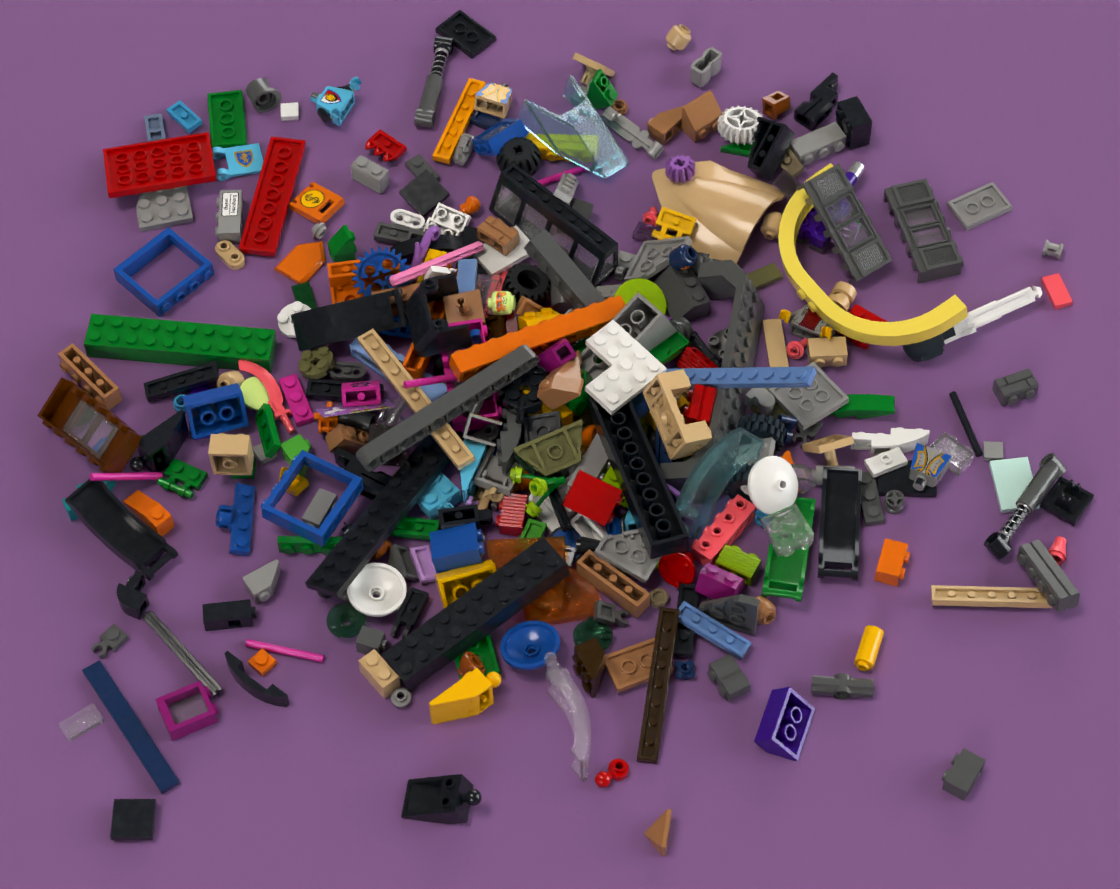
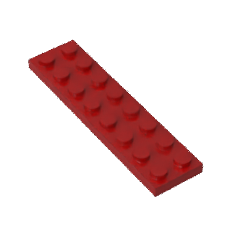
[239,136,306,257]

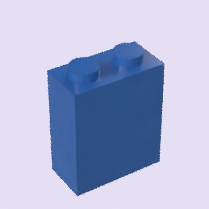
[429,522,485,573]

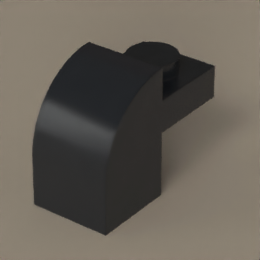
[117,570,150,620]

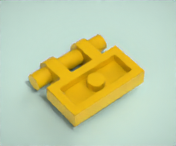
[652,207,696,240]

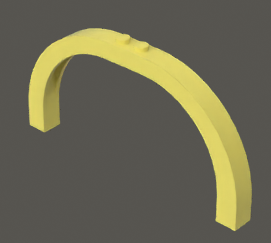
[778,163,968,346]

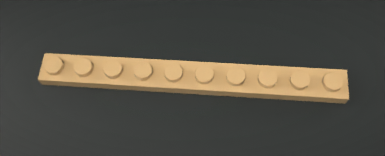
[357,329,475,470]

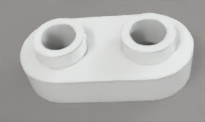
[390,209,425,231]

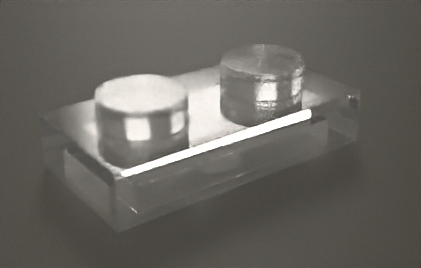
[58,703,104,742]

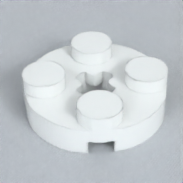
[277,301,311,339]

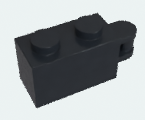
[438,504,493,530]

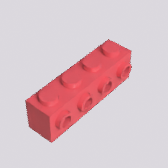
[691,494,757,566]

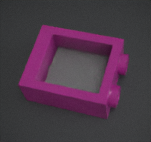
[155,680,219,741]

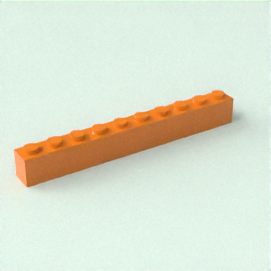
[449,295,626,383]

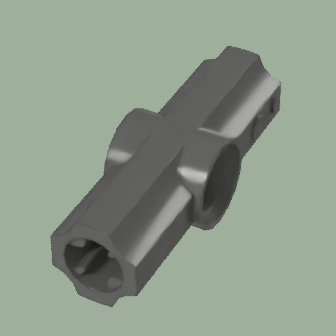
[811,673,874,700]

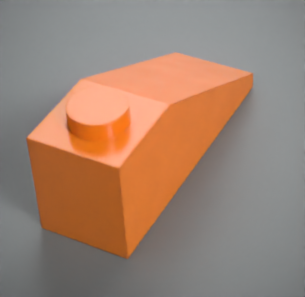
[123,490,175,537]

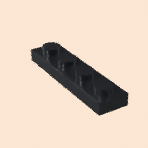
[144,361,220,402]
[306,378,384,401]
[673,583,699,659]

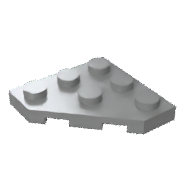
[624,236,692,282]
[594,529,661,584]

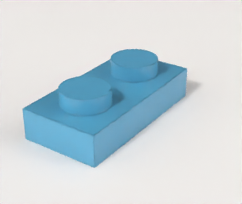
[166,100,203,133]

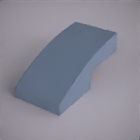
[144,113,166,142]

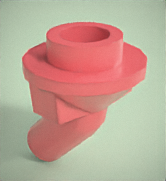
[643,207,658,229]
[786,338,808,359]

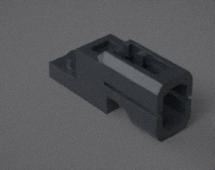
[794,72,838,131]
[334,447,392,501]

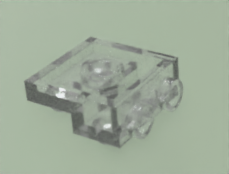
[760,504,814,557]

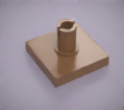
[443,289,486,325]

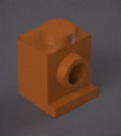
[762,91,790,120]

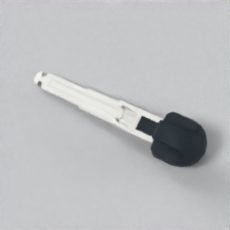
[903,286,1042,362]

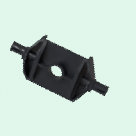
[503,365,547,424]

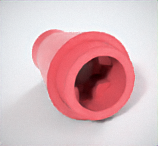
[1048,536,1067,565]

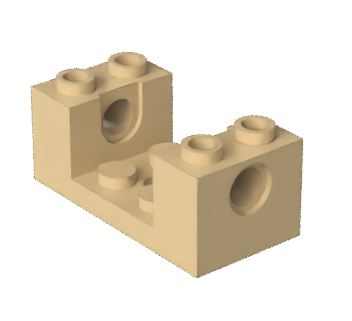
[643,369,712,460]

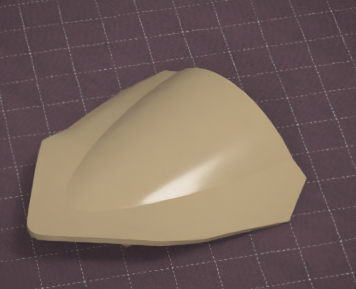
[652,160,786,264]

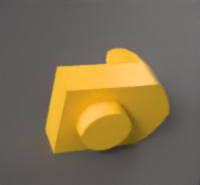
[279,467,310,497]

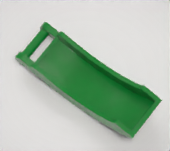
[761,497,816,602]

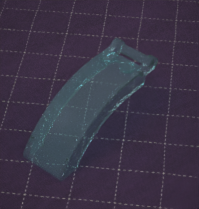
[676,427,764,538]

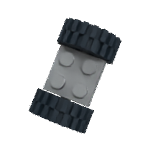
[725,413,786,503]

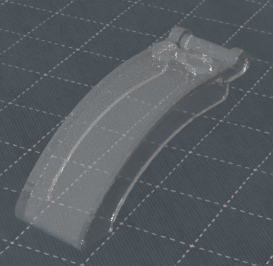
[544,652,591,782]

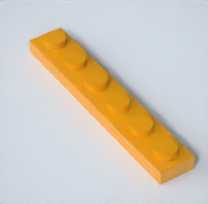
[432,78,486,164]

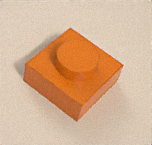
[248,648,277,677]

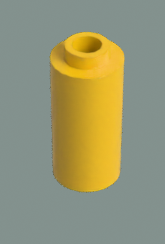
[854,625,884,671]

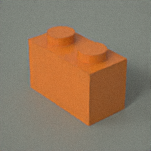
[874,538,910,586]

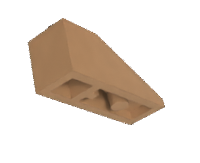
[647,105,685,146]

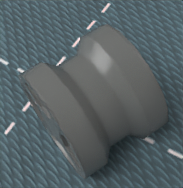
[884,490,905,514]

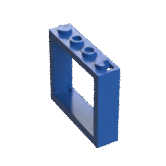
[113,227,214,317]
[261,450,363,547]

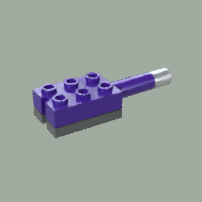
[796,161,865,254]

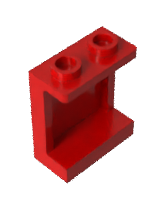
[562,469,624,526]

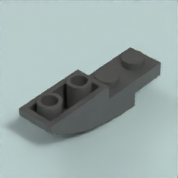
[496,408,522,474]

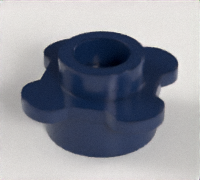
[675,660,695,680]

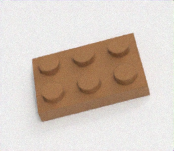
[605,637,674,693]

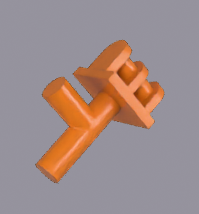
[314,401,338,434]

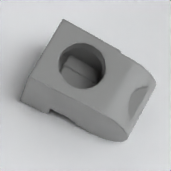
[745,388,775,415]

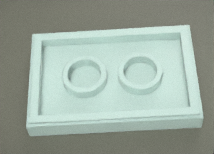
[989,457,1040,513]

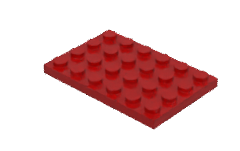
[103,132,217,198]

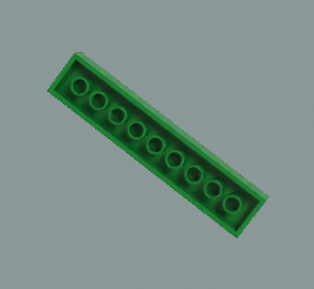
[84,314,277,373]

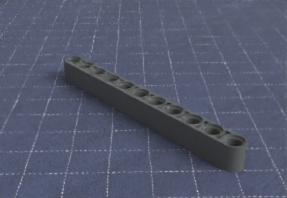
[355,344,539,472]

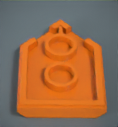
[274,241,326,284]

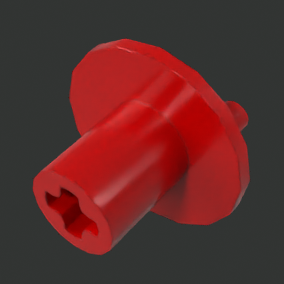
[658,551,696,588]

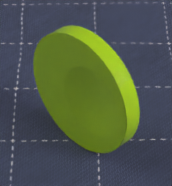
[614,278,666,315]

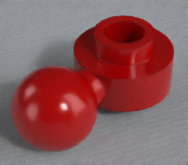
[595,759,629,788]

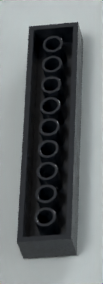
[587,393,689,560]
[382,537,570,692]

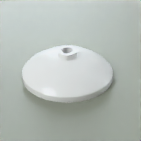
[748,456,798,515]
[347,563,407,617]

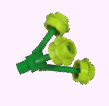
[510,465,566,518]

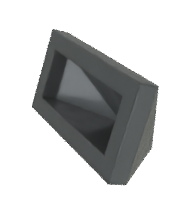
[387,544,419,581]

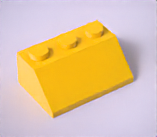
[434,559,497,609]

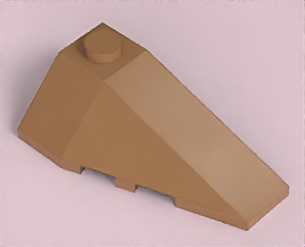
[537,350,584,410]

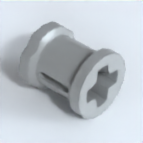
[1042,240,1064,260]

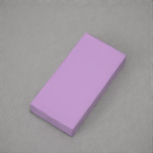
[409,545,438,584]

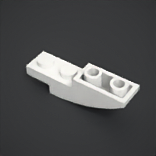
[851,427,930,457]

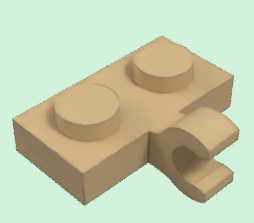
[472,479,504,510]

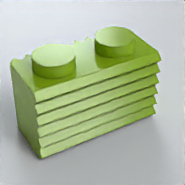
[715,544,762,586]

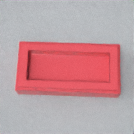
[1041,273,1073,310]

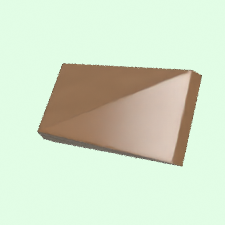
[644,809,672,856]

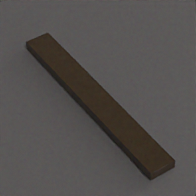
[637,607,680,764]

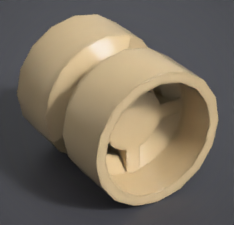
[828,281,857,312]

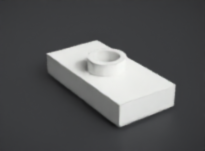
[864,447,908,478]

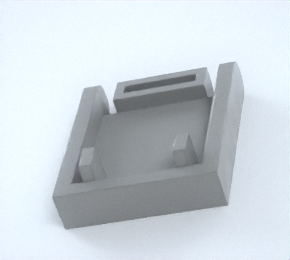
[474,446,526,497]

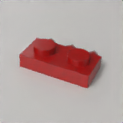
[365,129,407,162]

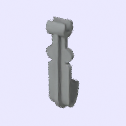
[601,106,664,160]

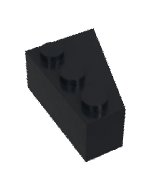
[747,116,795,181]

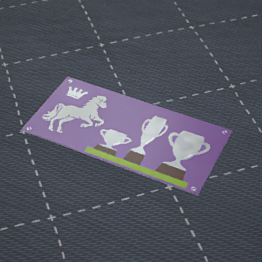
[315,399,396,417]

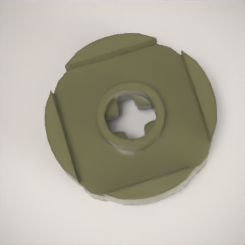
[298,346,336,379]

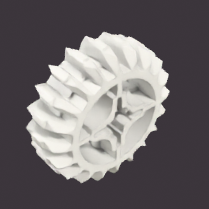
[717,105,763,145]

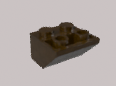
[572,637,605,698]

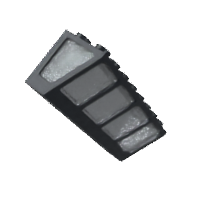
[489,163,618,288]

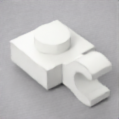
[424,266,457,280]

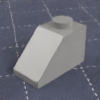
[242,559,281,604]

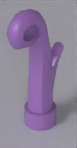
[410,225,440,281]

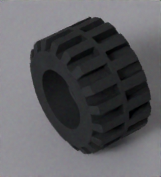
[501,262,551,307]

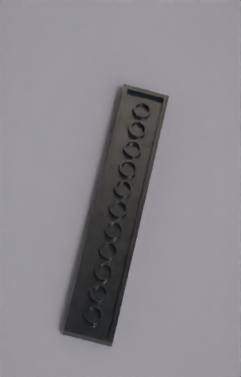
[305,429,465,598]

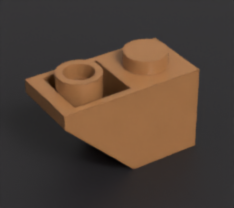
[325,424,371,454]

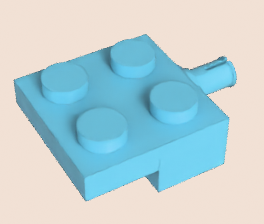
[417,472,462,520]

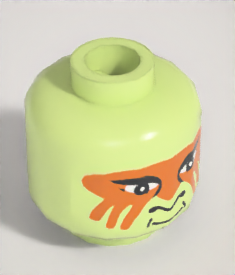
[488,291,516,315]

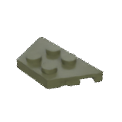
[513,420,582,477]

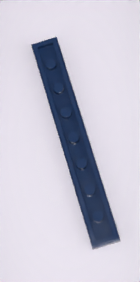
[82,660,180,794]

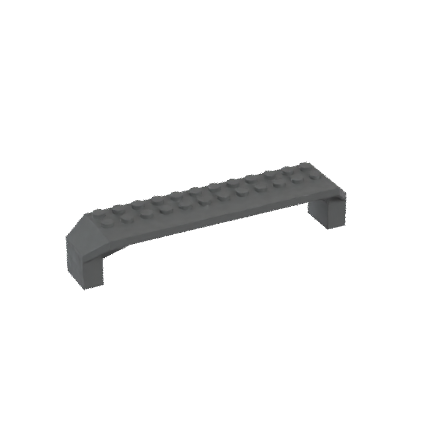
[660,260,765,500]

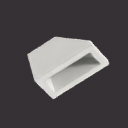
[570,513,608,540]

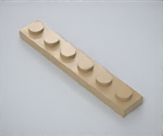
[930,585,1052,608]

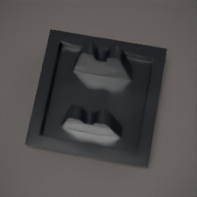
[1040,477,1094,526]

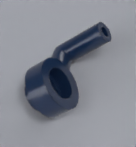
[777,414,798,445]

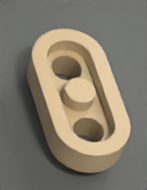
[215,240,245,270]

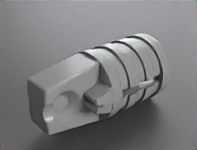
[453,133,475,166]

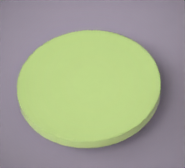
[240,377,269,411]

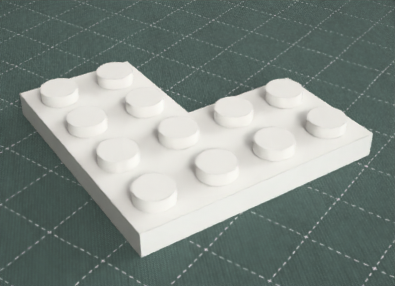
[585,320,667,415]

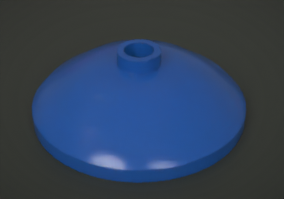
[500,621,560,670]

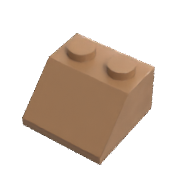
[681,90,723,143]

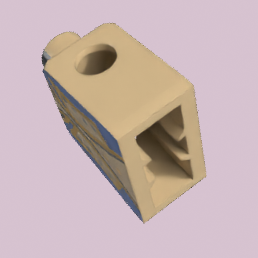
[474,83,512,119]

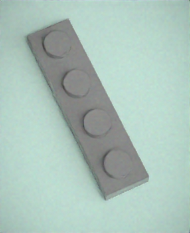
[553,173,579,204]

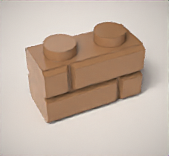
[477,215,519,256]

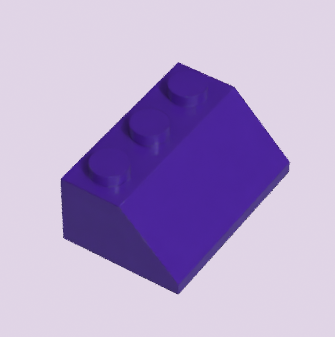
[754,687,815,761]

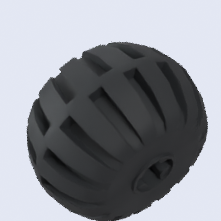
[496,137,541,177]

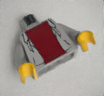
[778,304,835,339]

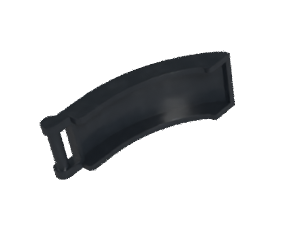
[291,288,409,351]
[817,466,862,581]
[65,479,179,581]

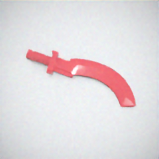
[238,360,295,434]

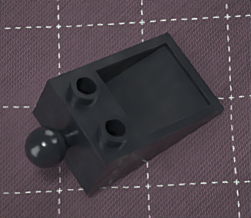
[129,410,189,472]
[401,774,482,824]

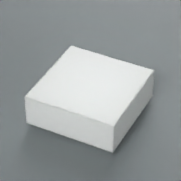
[281,102,299,121]

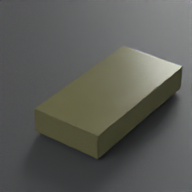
[747,262,783,291]

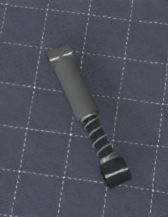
[414,36,454,128]
[984,453,1067,559]

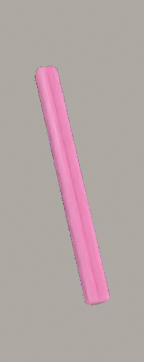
[389,241,484,286]

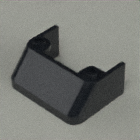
[405,273,472,357]

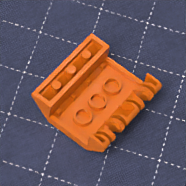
[327,255,407,316]

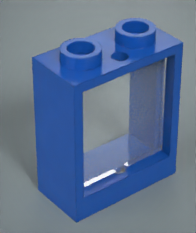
[472,118,528,156]

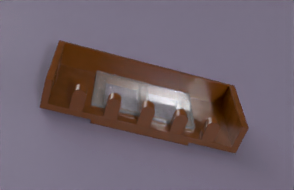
[37,377,142,473]

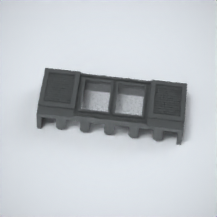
[796,164,892,284]
[883,178,963,284]

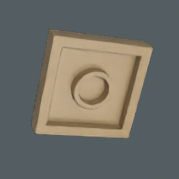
[572,52,615,85]
[802,434,854,466]

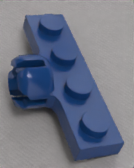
[216,483,255,556]

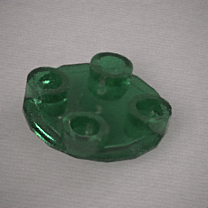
[572,617,613,651]

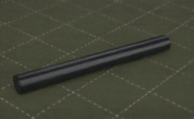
[949,391,983,457]

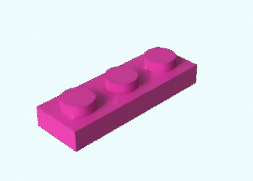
[278,374,315,427]

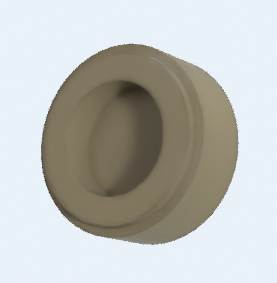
[650,588,669,609]

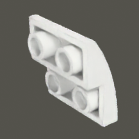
[422,202,472,237]

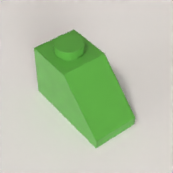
[281,434,312,478]

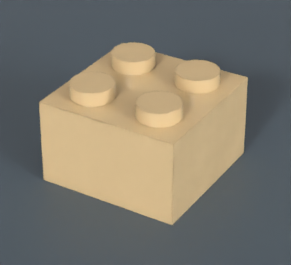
[208,433,254,475]

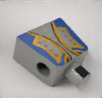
[909,443,952,491]

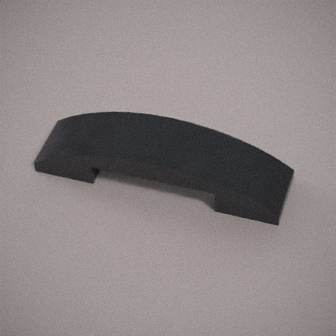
[390,234,463,262]
[224,651,290,707]

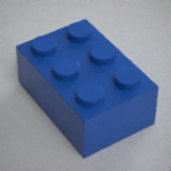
[182,383,249,440]

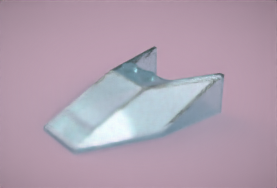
[518,74,629,178]

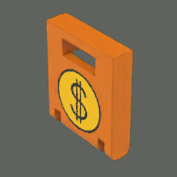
[289,182,345,224]

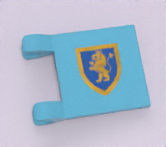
[212,143,264,181]

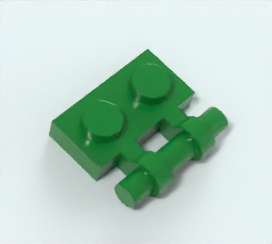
[157,458,208,499]

